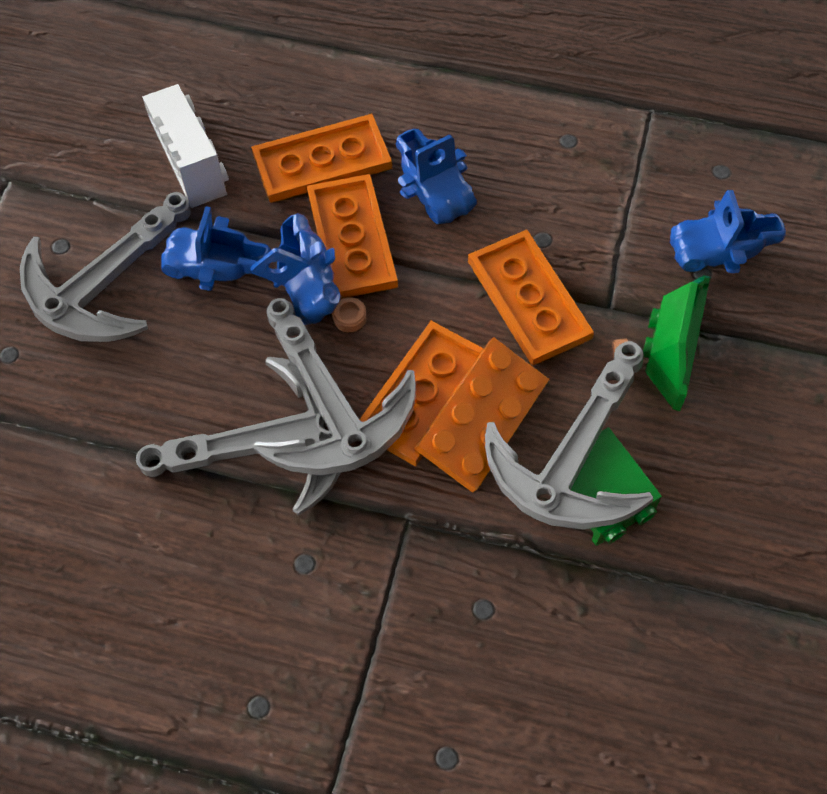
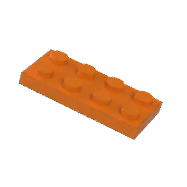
[251,114,392,203]
[307,174,398,299]
[468,230,594,366]
[359,320,484,467]
[415,337,549,493]

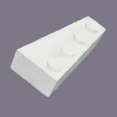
[142,84,229,208]

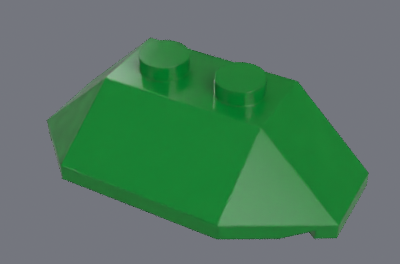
[643,276,711,411]

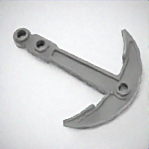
[20,192,191,342]
[253,298,416,475]
[485,341,653,530]
[136,357,341,516]

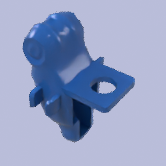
[396,129,477,224]
[670,190,786,273]
[161,206,271,291]
[251,213,341,325]

